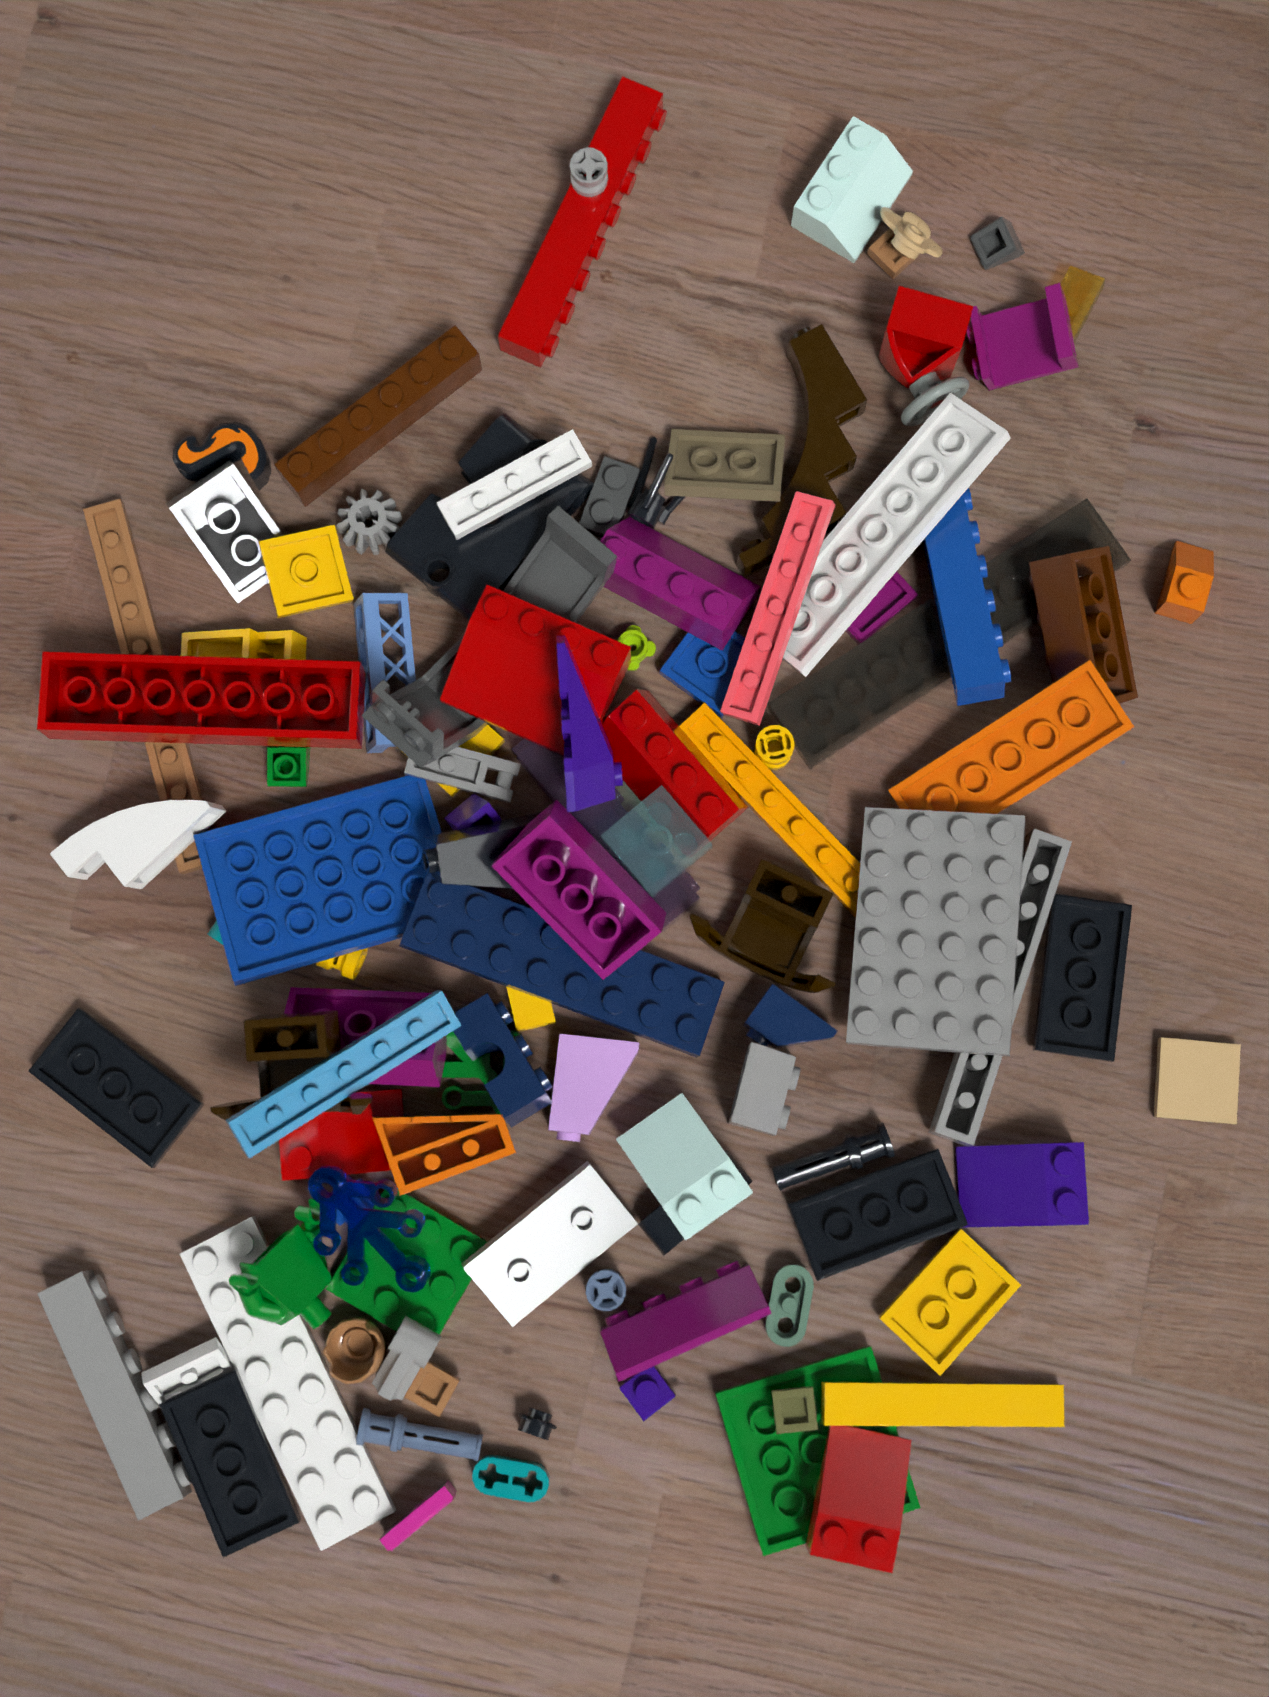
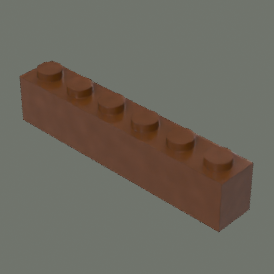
[274,325,482,507]

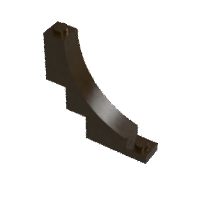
[737,324,867,578]

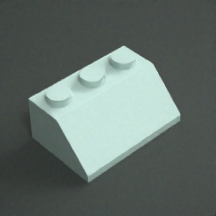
[791,116,913,263]

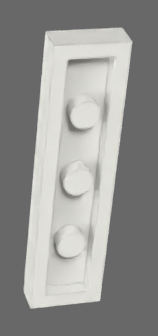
[437,429,592,540]

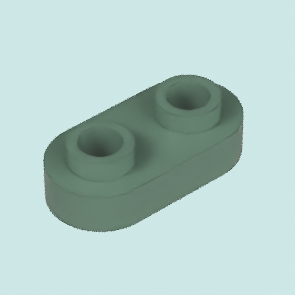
[765,1264,814,1347]

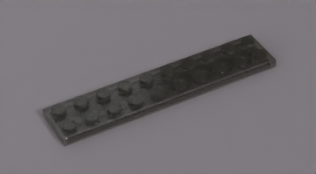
[767,498,1131,770]

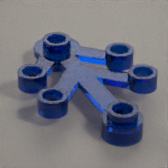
[308,1166,431,1292]

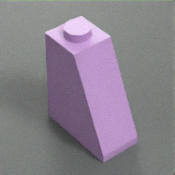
[548,1034,639,1142]

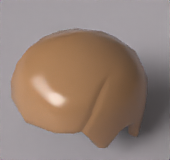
[323,1317,386,1385]

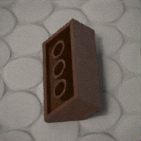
[1029,546,1138,704]

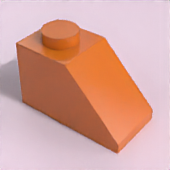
[1155,541,1214,624]

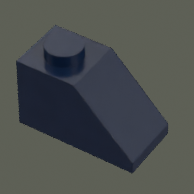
[743,984,838,1048]

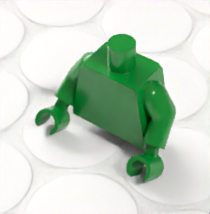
[229,1198,332,1330]

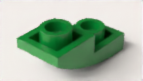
[267,746,310,787]

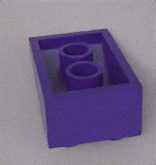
[955,1142,1089,1228]

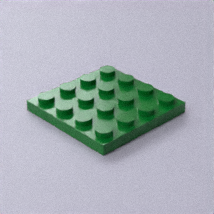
[715,1345,921,1556]

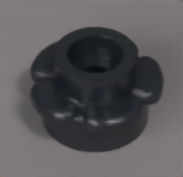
[518,1407,557,1440]

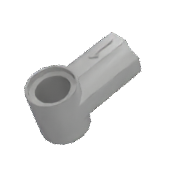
[372,1316,441,1400]

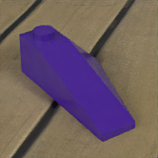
[557,636,623,812]

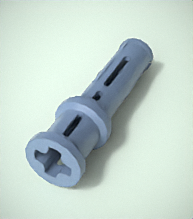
[356,1408,483,1461]

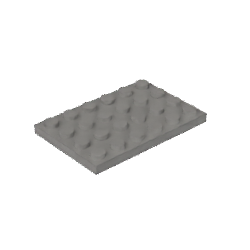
[846,807,1025,1057]

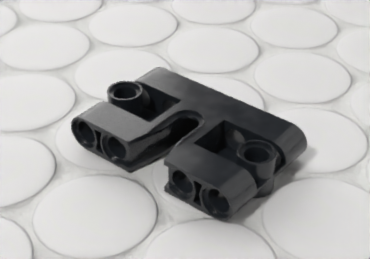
[385,413,594,621]

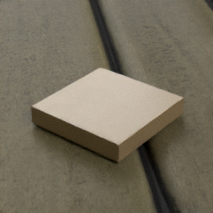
[1154,1037,1241,1125]

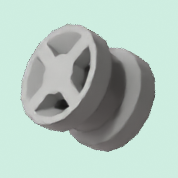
[569,147,608,197]

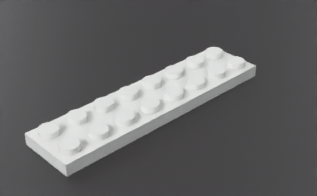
[748,393,1011,677]
[180,1216,396,1551]

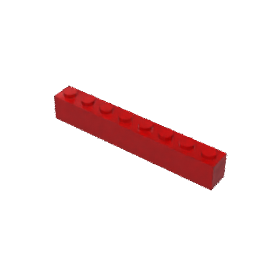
[498,76,667,368]

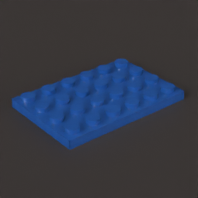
[193,775,442,986]

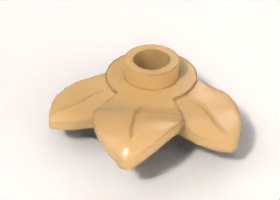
[880,207,943,259]

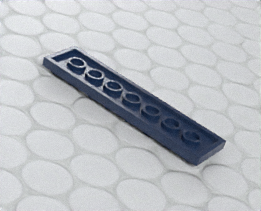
[399,873,725,1058]

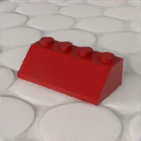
[602,689,749,859]

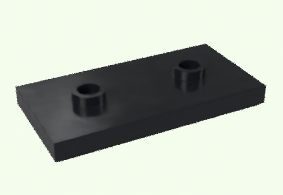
[1032,894,1132,1062]
[28,1008,204,1168]
[788,1149,968,1281]
[159,1368,301,1558]

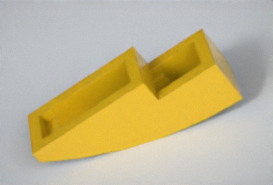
[181,628,307,660]

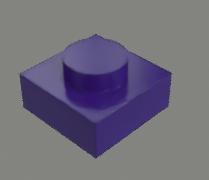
[619,1366,676,1421]

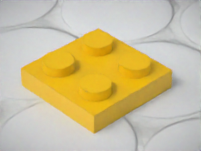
[259,525,354,618]

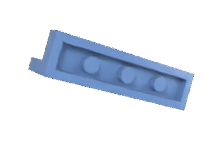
[353,593,416,753]

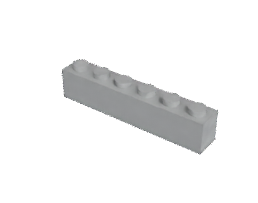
[37,1269,192,1521]

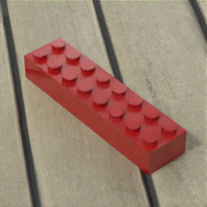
[37,652,366,749]

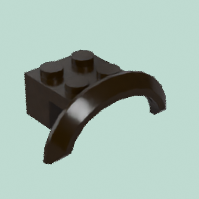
[690,859,836,993]
[210,1010,373,1120]

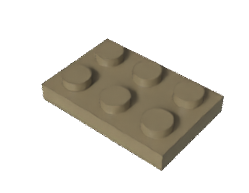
[664,429,785,502]

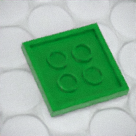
[326,1183,488,1335]

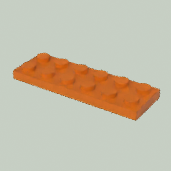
[888,660,1134,814]

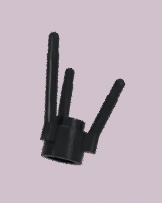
[627,437,685,529]

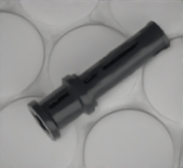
[771,1122,895,1191]

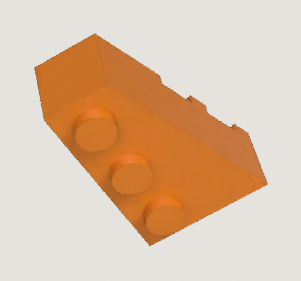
[373,1114,516,1196]

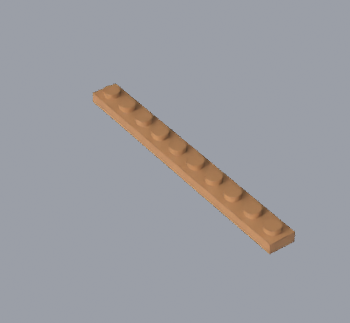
[83,499,211,875]

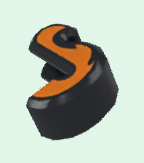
[173,421,271,491]

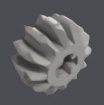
[337,489,402,555]

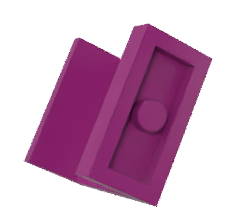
[967,283,1079,391]

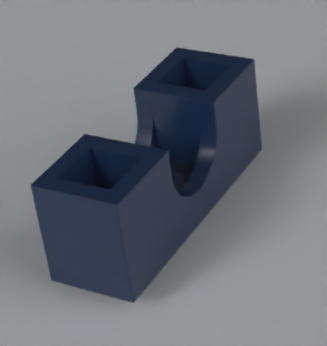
[453,993,553,1128]

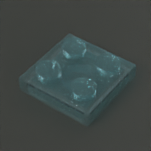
[601,785,713,898]

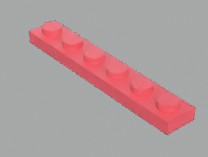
[720,491,835,726]

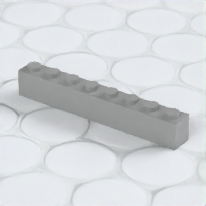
[929,829,1072,1146]

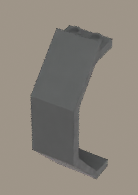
[361,506,618,768]

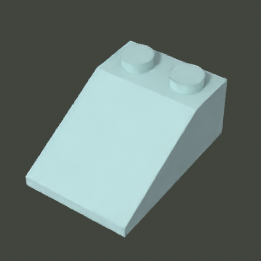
[616,1093,753,1241]

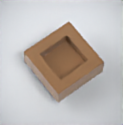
[867,228,920,279]
[404,1361,461,1417]

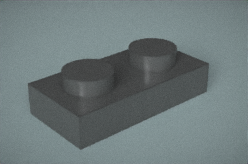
[579,456,640,538]

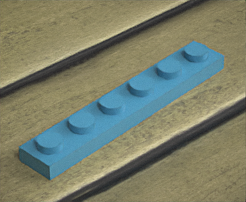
[225,990,461,1158]

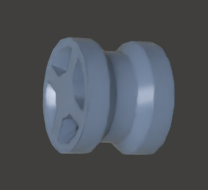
[586,1269,626,1311]

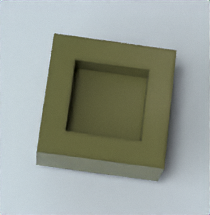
[771,1386,818,1434]

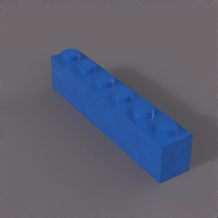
[922,488,1011,706]

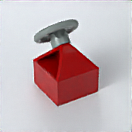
[878,286,974,426]

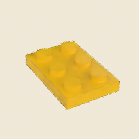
[878,1228,1021,1376]

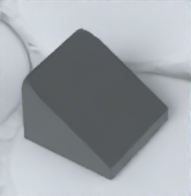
[970,217,1025,270]

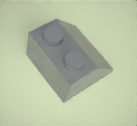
[728,1042,801,1136]

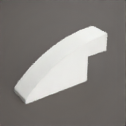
[50,800,226,889]

